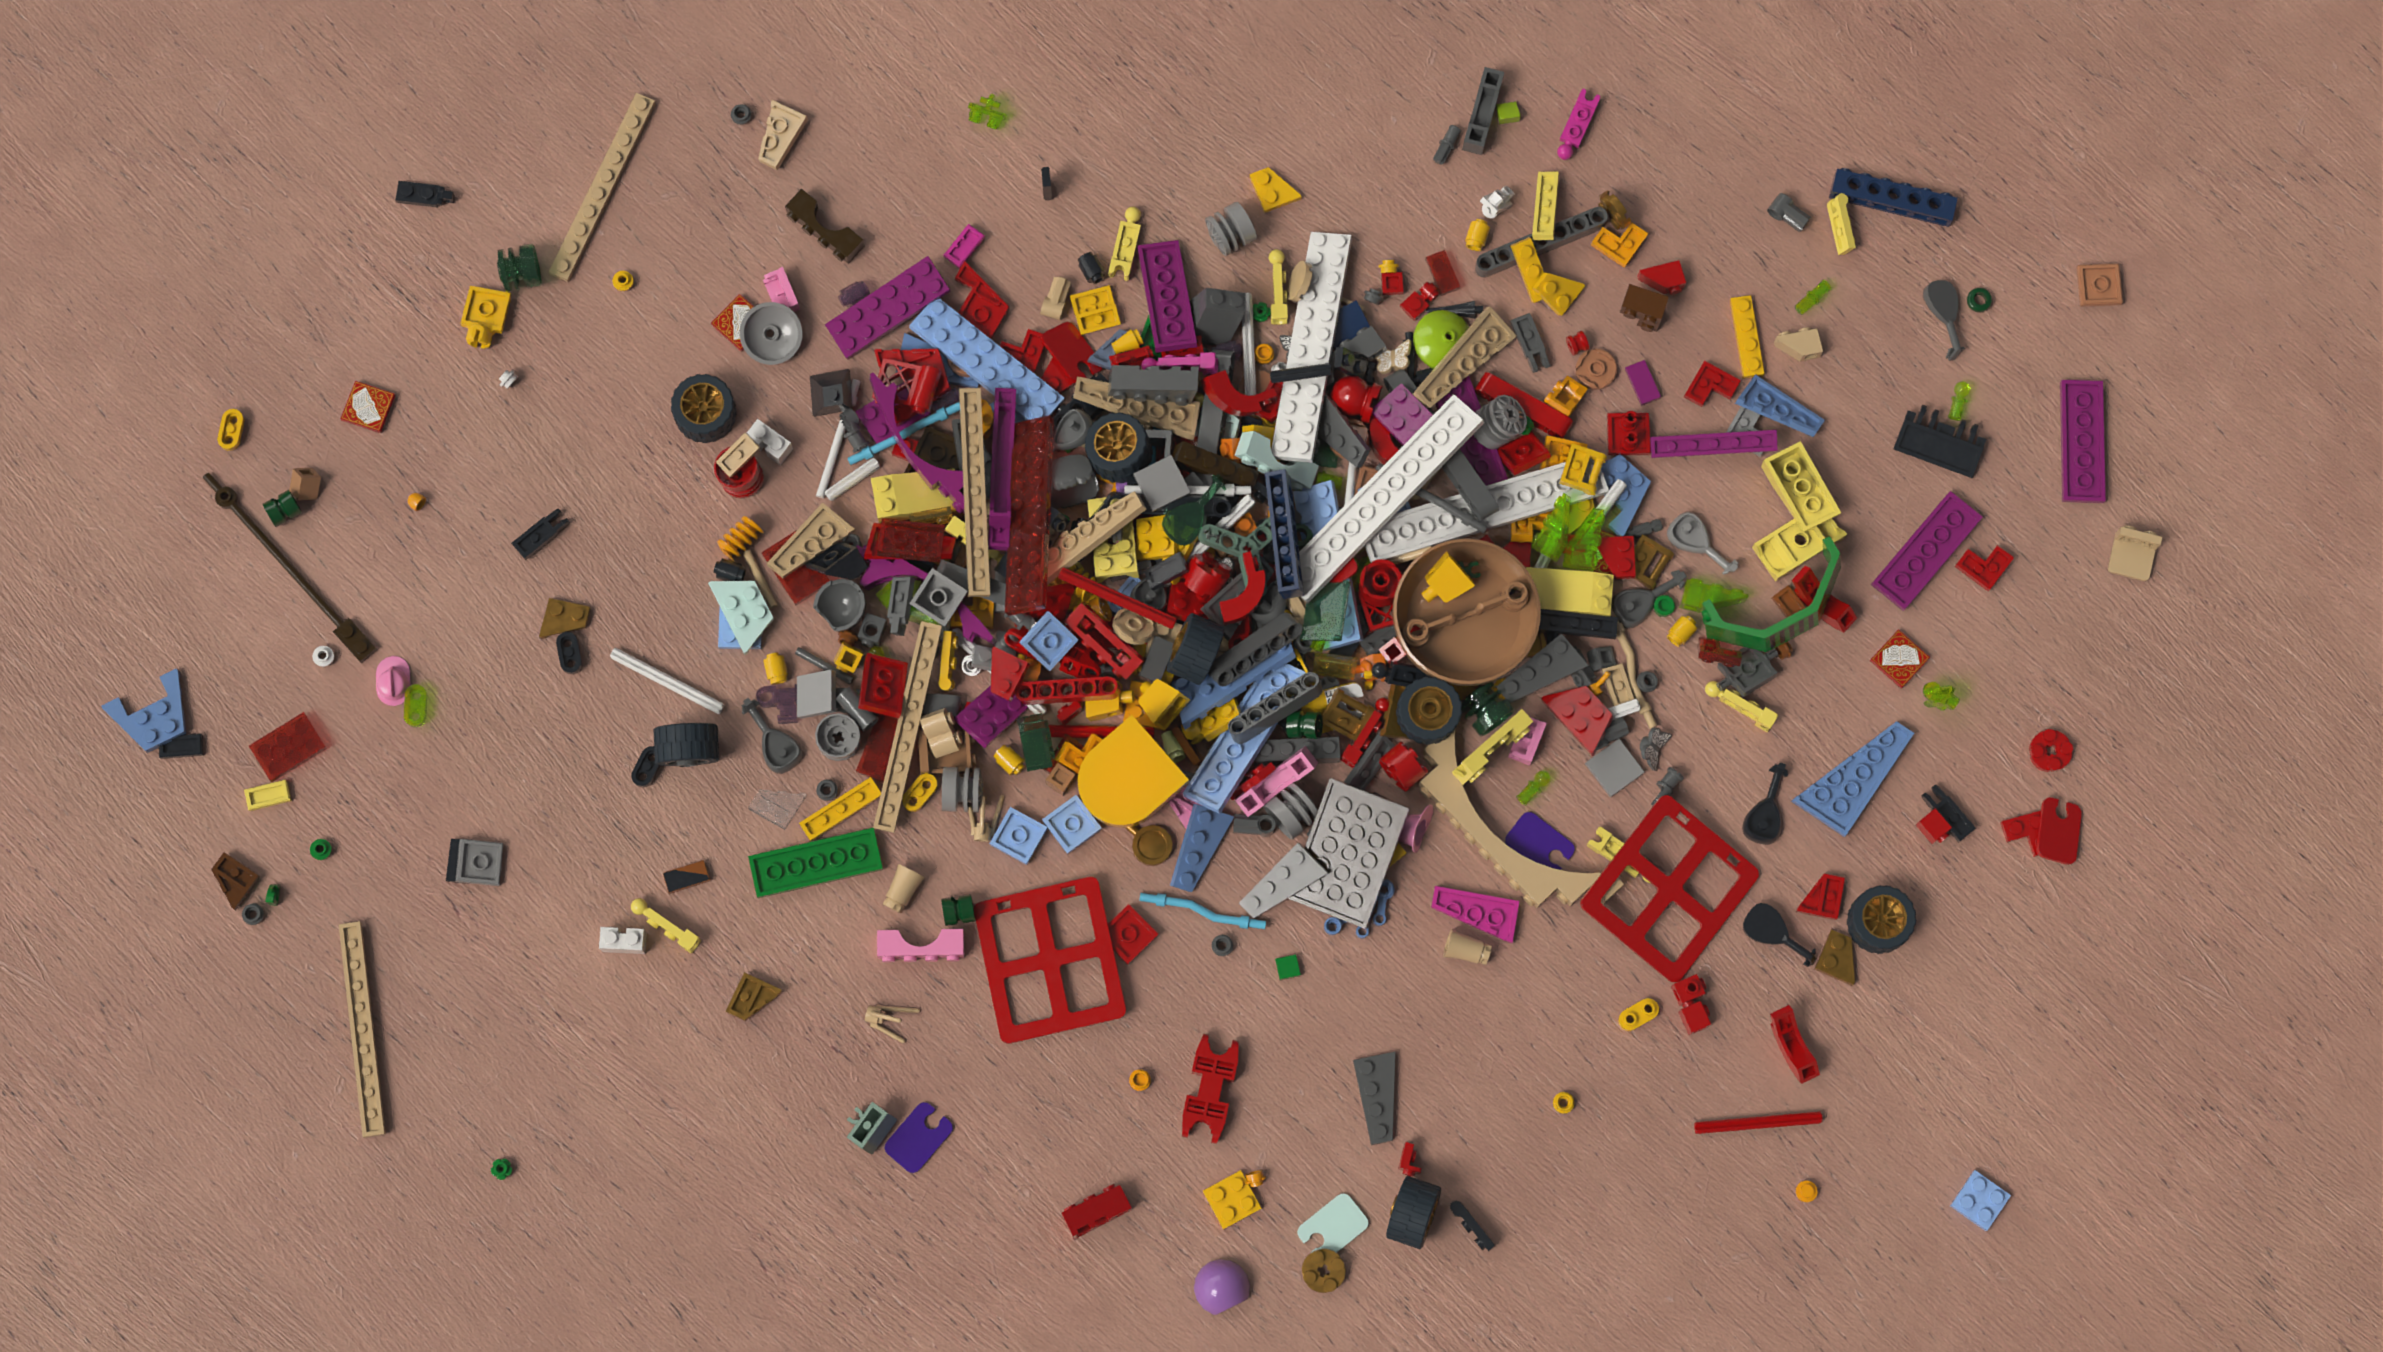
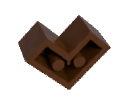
[1620,284,1669,332]

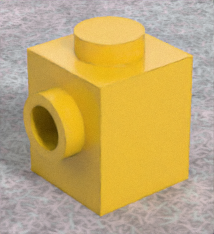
[834,642,863,673]

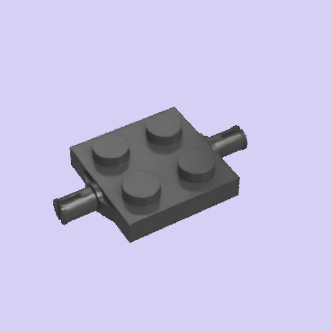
[1716,647,1778,697]

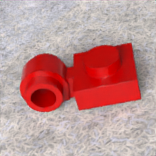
[1400,282,1440,321]

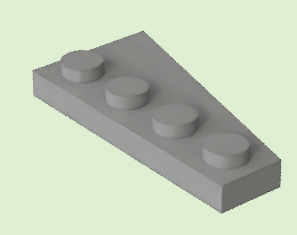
[1239,843,1329,918]

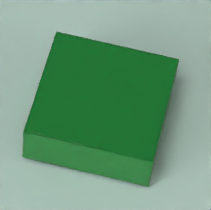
[1275,954,1301,981]

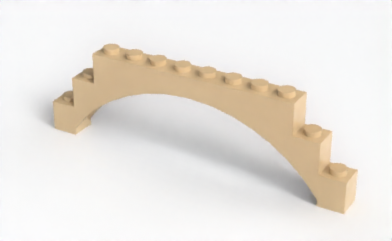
[1419,730,1624,908]

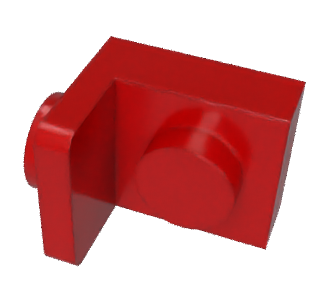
[1056,691,1082,725]
[1398,1142,1422,1177]

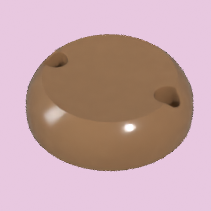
[1393,539,1541,686]

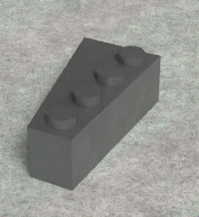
[1108,365,1199,406]

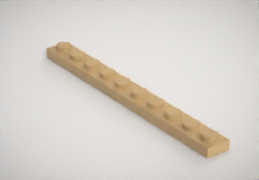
[549,93,656,282]
[959,388,990,597]
[873,621,942,833]
[339,921,386,1138]

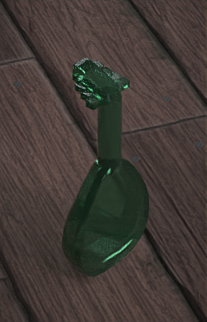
[1162,474,1226,546]

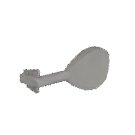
[1667,512,1738,575]

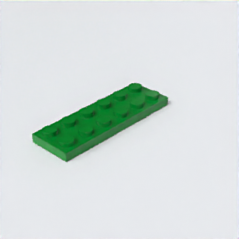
[748,828,883,899]

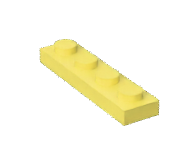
[1532,172,1559,240]

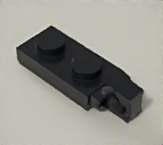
[395,181,455,208]

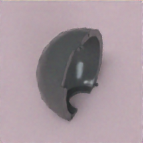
[813,579,866,632]

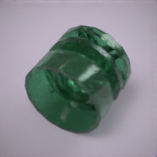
[497,244,542,292]
[1461,682,1515,737]

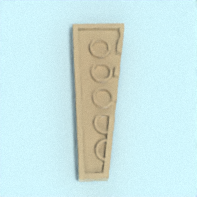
[1413,307,1516,408]
[1073,376,1200,440]
[1036,491,1146,585]

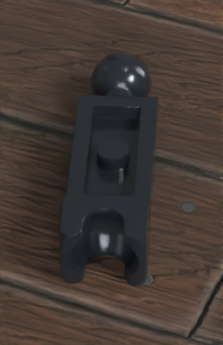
[1371,661,1432,687]

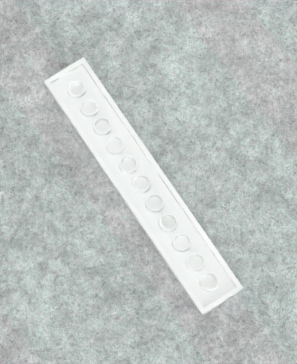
[1271,232,1352,463]
[1299,395,1485,603]
[1365,458,1609,563]

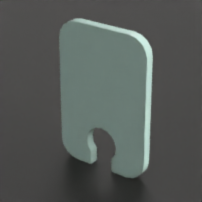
[1297,1194,1368,1253]

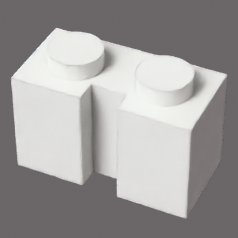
[747,419,793,466]
[599,927,647,954]

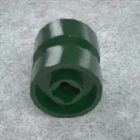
[263,490,302,527]
[1286,711,1323,739]
[941,894,975,926]

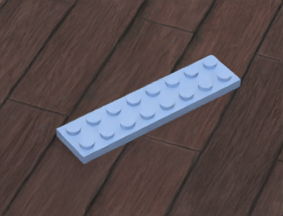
[909,298,1065,430]
[1293,480,1363,651]
[1183,664,1305,814]

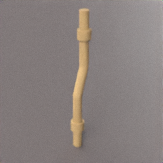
[1611,609,1657,729]

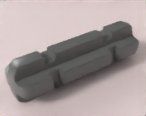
[1625,519,1663,538]

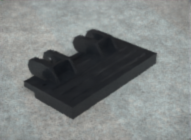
[1893,405,1987,478]

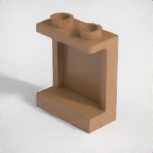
[918,729,976,775]

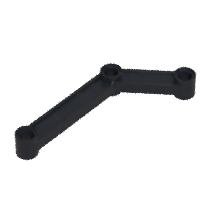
[1078,491,1231,562]

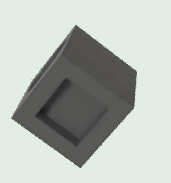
[858,613,887,648]

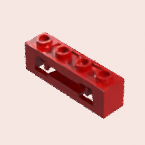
[1064,601,1145,679]

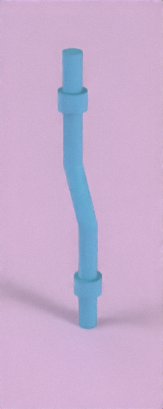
[847,402,960,465]
[1139,893,1266,929]

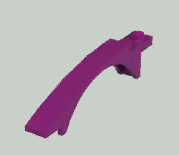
[870,372,965,514]
[988,388,1016,551]
[856,545,997,645]

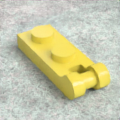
[1827,193,1856,255]

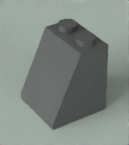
[1189,288,1245,347]

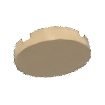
[1287,261,1313,302]
[1112,608,1154,645]

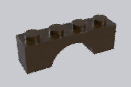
[785,188,865,264]
[1172,441,1259,492]

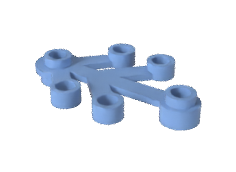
[1324,879,1395,939]

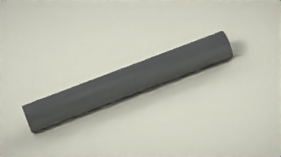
[795,647,854,684]

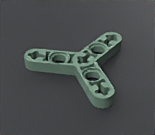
[1198,517,1272,596]

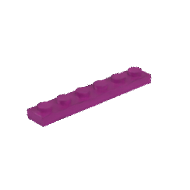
[1650,430,1778,458]

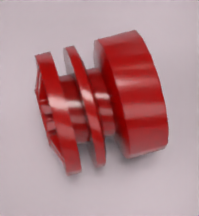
[714,447,764,499]

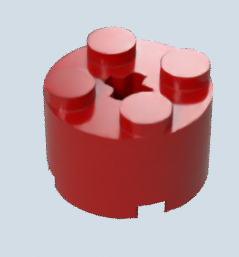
[1181,551,1231,599]
[1359,559,1402,607]
[1379,741,1428,792]

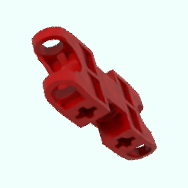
[1004,623,1107,678]
[1182,1034,1238,1144]

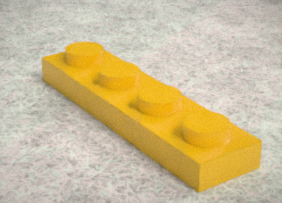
[1730,295,1764,379]
[799,777,881,842]

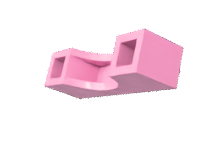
[1235,746,1318,817]
[877,929,964,962]

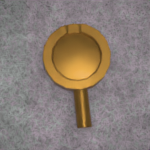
[1125,825,1173,866]

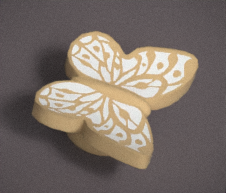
[1375,339,1411,374]

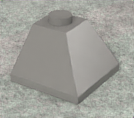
[909,568,968,627]

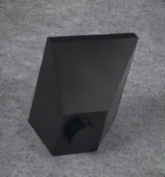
[810,369,853,417]
[804,541,868,580]

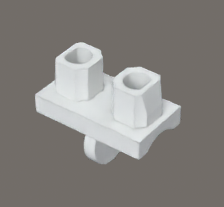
[1480,186,1515,218]

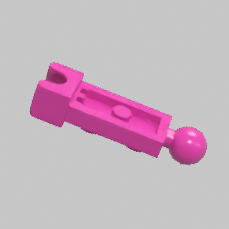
[1557,89,1601,160]
[1141,352,1218,375]

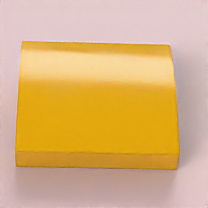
[1069,285,1121,335]

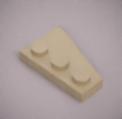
[758,100,808,170]

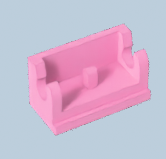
[763,267,800,312]
[1508,717,1546,766]

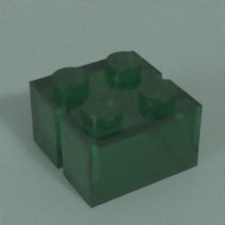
[1017,713,1055,772]

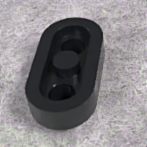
[556,632,582,674]
[631,746,660,788]

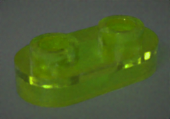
[404,684,428,727]

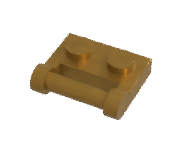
[1634,534,1674,590]
[1322,688,1374,741]

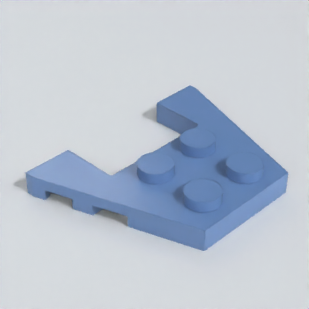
[1601,454,1651,536]
[101,668,186,753]

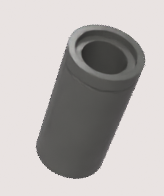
[836,686,879,732]

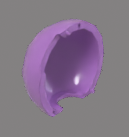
[1194,1259,1250,1315]

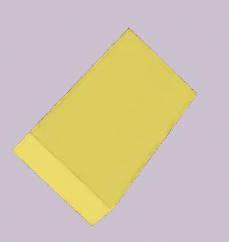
[244,780,292,811]

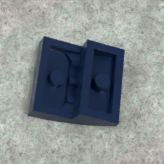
[1333,300,1370,351]

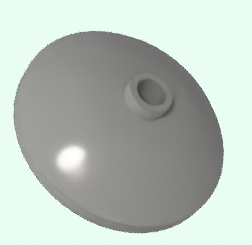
[739,302,802,365]

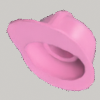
[376,656,411,706]
[1399,804,1433,853]

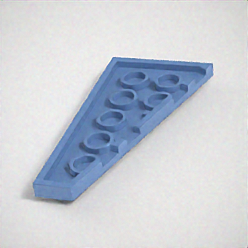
[1171,642,1296,730]
[1791,721,1914,837]

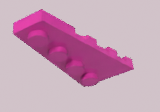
[1431,886,1519,944]

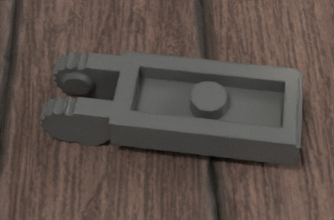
[1510,313,1550,373]

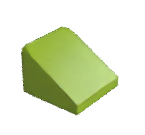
[1496,102,1520,125]

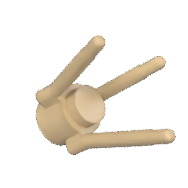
[969,795,1004,842]
[865,1004,920,1043]

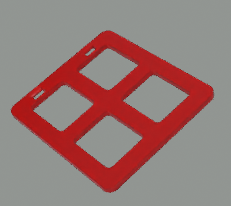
[1580,795,1759,982]
[974,877,1126,1044]

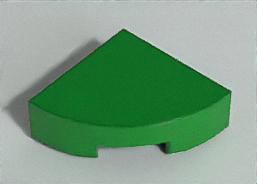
[265,884,280,906]

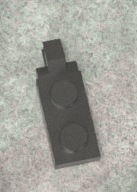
[887,577,915,636]

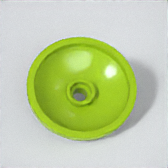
[1413,310,1469,369]

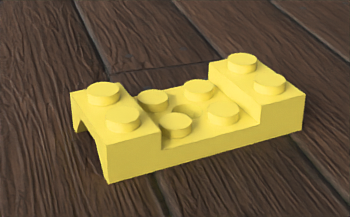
[1087,497,1139,583]
[1752,519,1847,582]
[1451,709,1533,785]

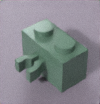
[847,1102,898,1155]

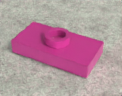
[943,224,985,269]

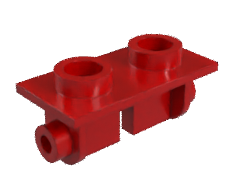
[1109,346,1153,368]

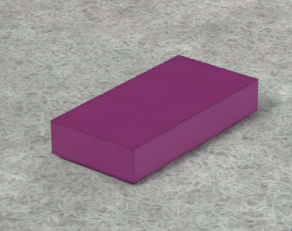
[1625,360,1661,406]

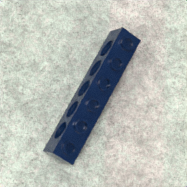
[1829,168,1958,227]
[1265,469,1304,599]

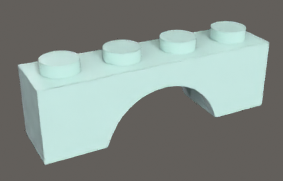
[1234,431,1318,491]

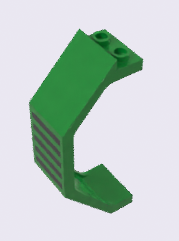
[1701,536,1841,652]

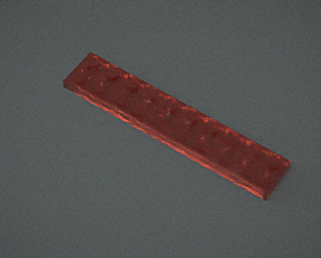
[1005,415,1054,616]

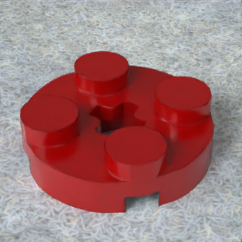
[2029,729,2073,772]

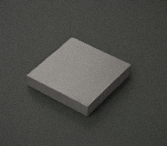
[1133,455,1191,512]
[797,669,836,719]
[1585,739,1645,798]
[455,839,503,886]

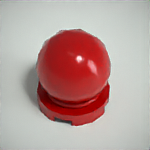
[1331,376,1382,424]

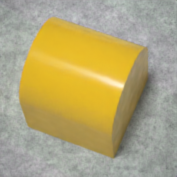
[1078,715,1189,828]

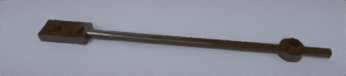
[203,473,377,664]

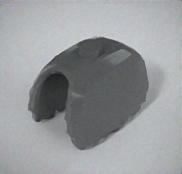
[1033,455,1099,510]

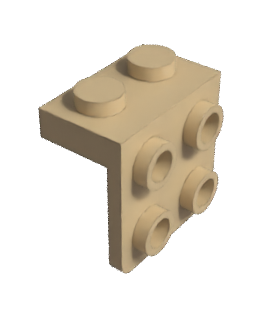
[2108,526,2162,581]

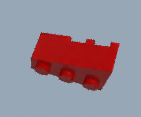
[1061,1184,1132,1240]

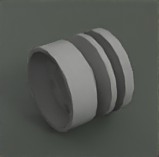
[1205,202,1257,256]
[1474,395,1527,449]
[815,713,861,761]
[942,767,983,812]
[1264,783,1318,840]

